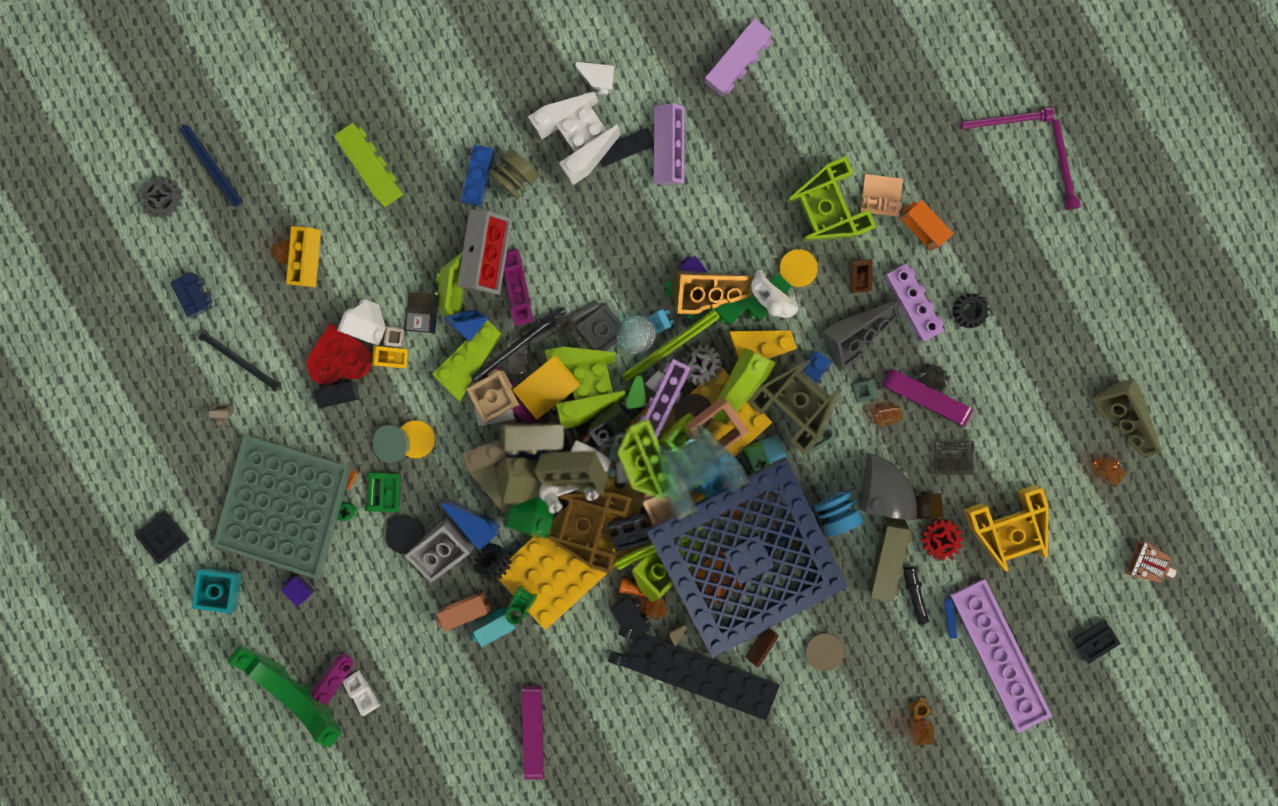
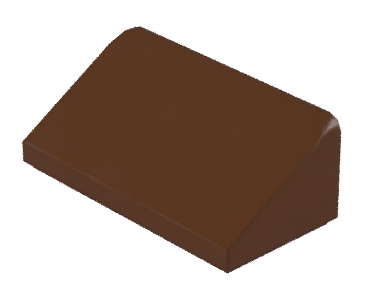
[745,628,779,667]

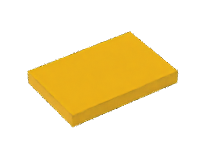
[512,355,581,419]

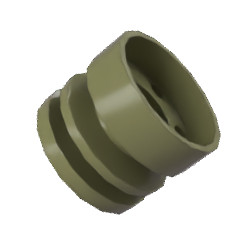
[488,148,540,200]

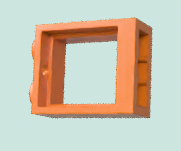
[900,200,954,251]

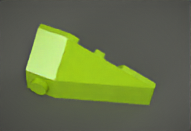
[711,347,777,424]

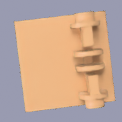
[860,174,903,217]

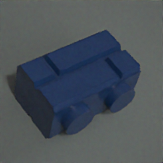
[170,272,213,318]

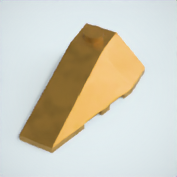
[672,271,754,314]

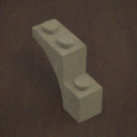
[462,440,508,472]

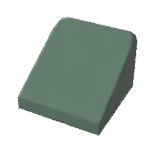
[853,379,879,402]

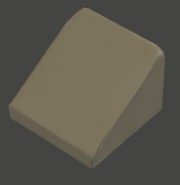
[379,326,404,348]
[668,622,687,646]

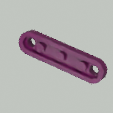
[310,654,354,705]

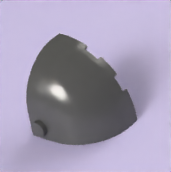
[858,453,917,520]

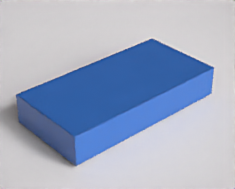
[944,597,958,639]

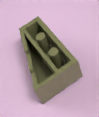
[535,450,608,495]

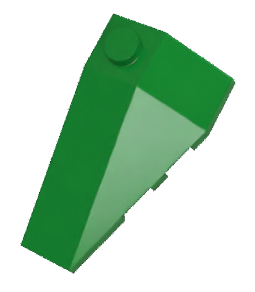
[504,496,555,539]

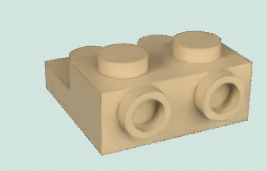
[467,369,519,423]

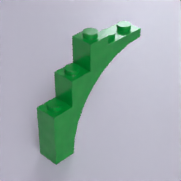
[663,273,792,326]

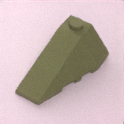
[1092,378,1162,457]

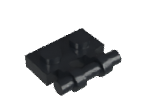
[607,512,652,552]

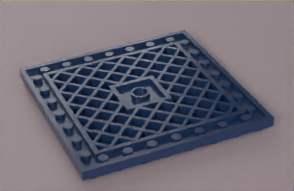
[646,457,847,658]

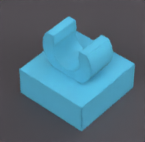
[648,309,674,334]

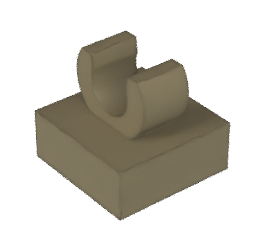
[209,404,234,426]

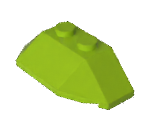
[435,252,464,316]
[617,419,678,499]

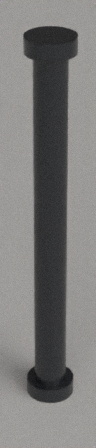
[199,330,282,392]

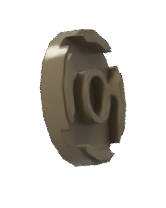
[805,633,844,671]

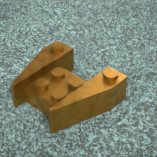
[548,491,633,574]

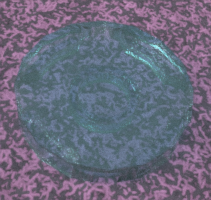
[617,315,656,354]

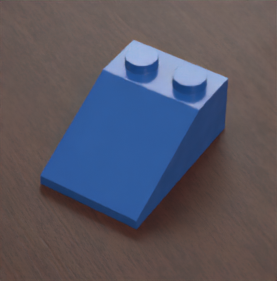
[441,500,500,550]

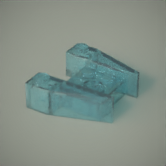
[659,425,749,520]

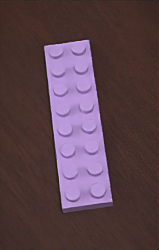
[950,578,1052,733]

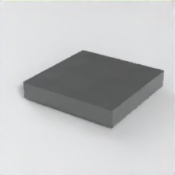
[575,303,629,351]

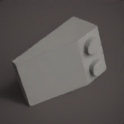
[405,515,475,583]

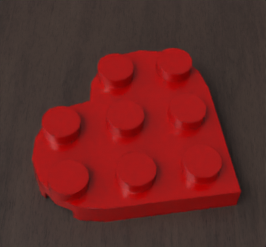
[307,323,373,385]

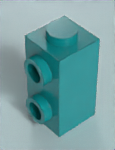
[470,606,516,647]

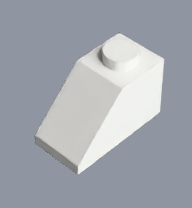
[576,62,615,96]

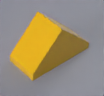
[372,346,408,368]

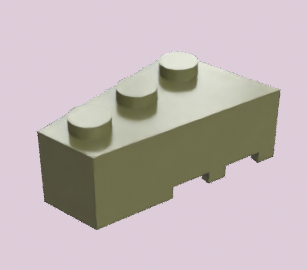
[501,421,563,454]

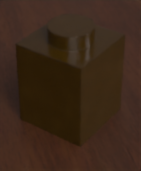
[915,490,943,519]

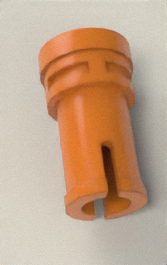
[619,578,646,597]

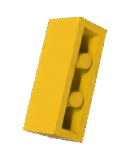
[286,226,321,287]

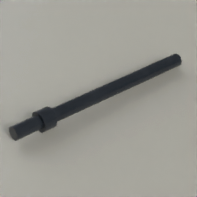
[470,307,566,382]

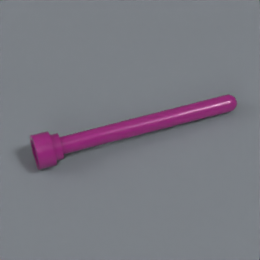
[960,106,1054,129]
[1052,119,1081,211]

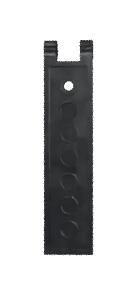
[608,626,780,720]

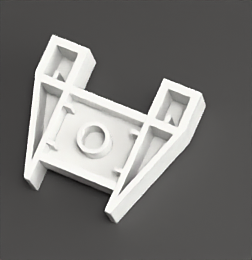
[528,92,621,185]

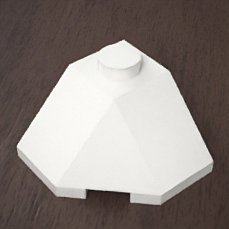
[338,299,386,346]

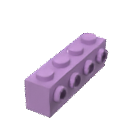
[704,19,773,97]
[653,103,684,186]
[883,263,944,343]
[639,359,691,438]

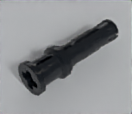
[903,566,930,625]

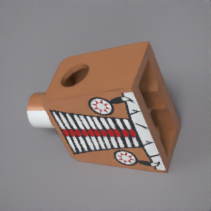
[1125,540,1176,583]

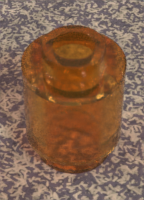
[873,404,903,427]

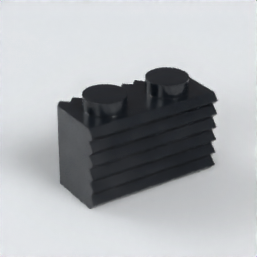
[314,381,360,408]

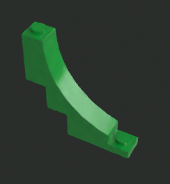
[227,645,342,748]

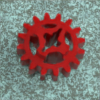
[920,519,964,561]

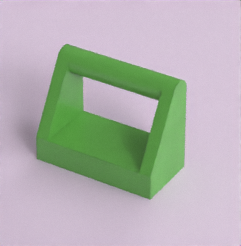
[626,376,646,409]

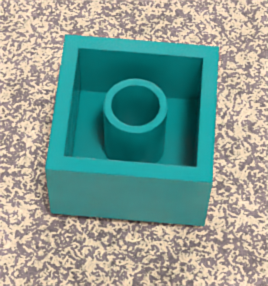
[192,567,242,614]

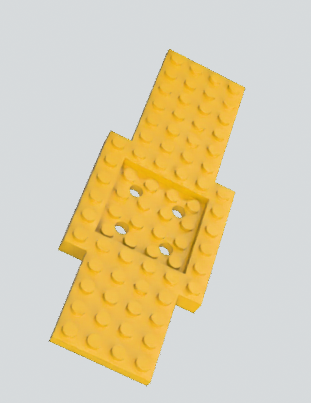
[499,366,772,630]

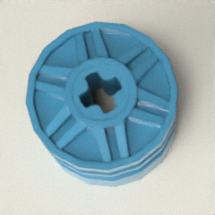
[813,490,864,537]

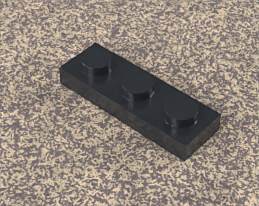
[600,128,654,168]

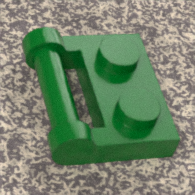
[365,472,401,513]

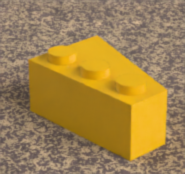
[728,330,797,360]

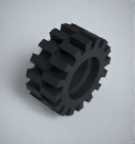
[952,293,990,328]
[474,543,512,581]

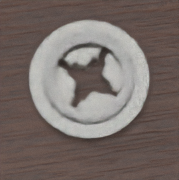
[919,363,950,390]

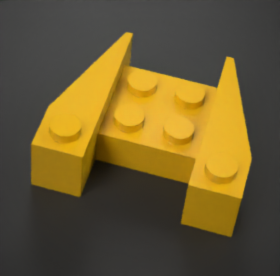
[963,485,1049,572]

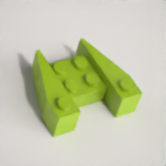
[787,156,876,242]
[545,347,625,429]

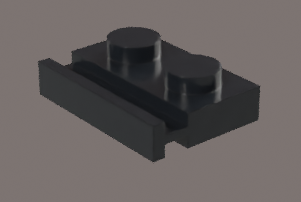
[1071,619,1121,664]

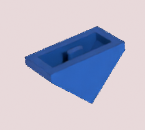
[444,309,487,341]

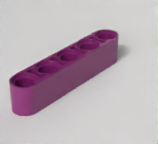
[881,369,973,427]
[522,686,544,780]

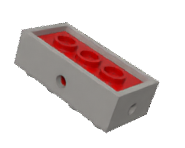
[457,209,512,295]

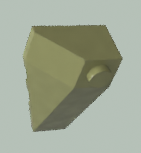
[496,458,542,504]

